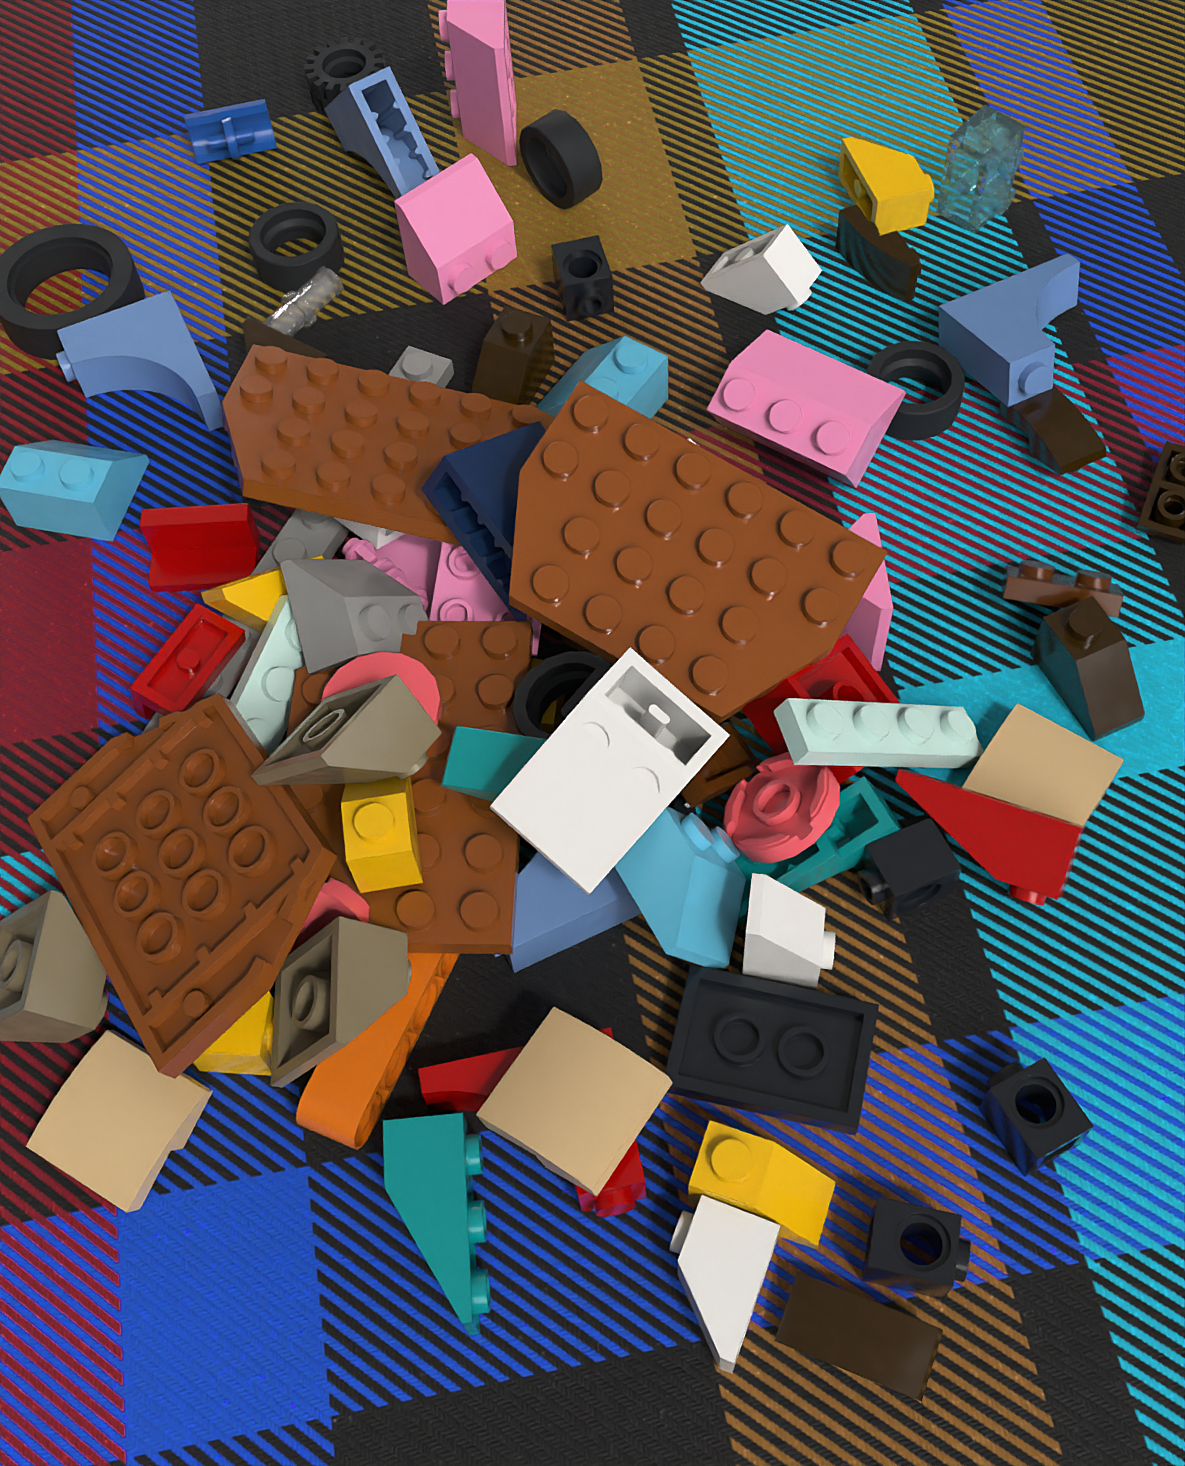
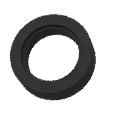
[0,223,145,360]

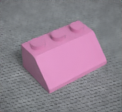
[439,0,517,166]
[707,330,906,488]

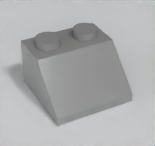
[280,559,429,674]

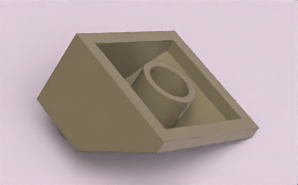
[251,674,442,785]
[0,890,108,1043]
[270,916,412,1088]

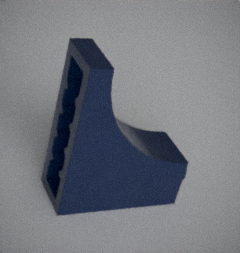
[421,421,546,621]

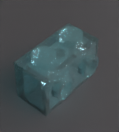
[936,105,1026,234]

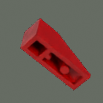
[895,769,1085,906]

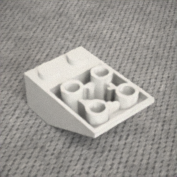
[489,648,730,895]

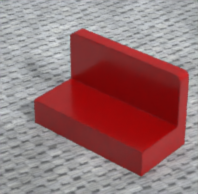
[140,503,260,593]
[130,603,246,720]

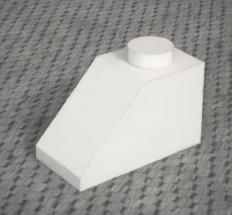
[700,224,822,315]
[742,873,835,990]
[670,1195,781,1374]

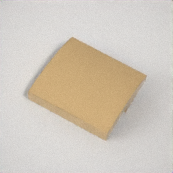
[962,703,1124,826]
[476,1007,673,1197]
[26,1030,213,1213]

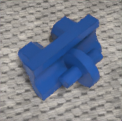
[184,99,277,164]

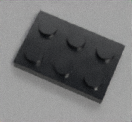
[665,964,879,1136]

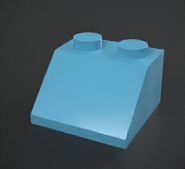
[536,336,668,419]
[0,440,149,542]
[615,806,746,970]

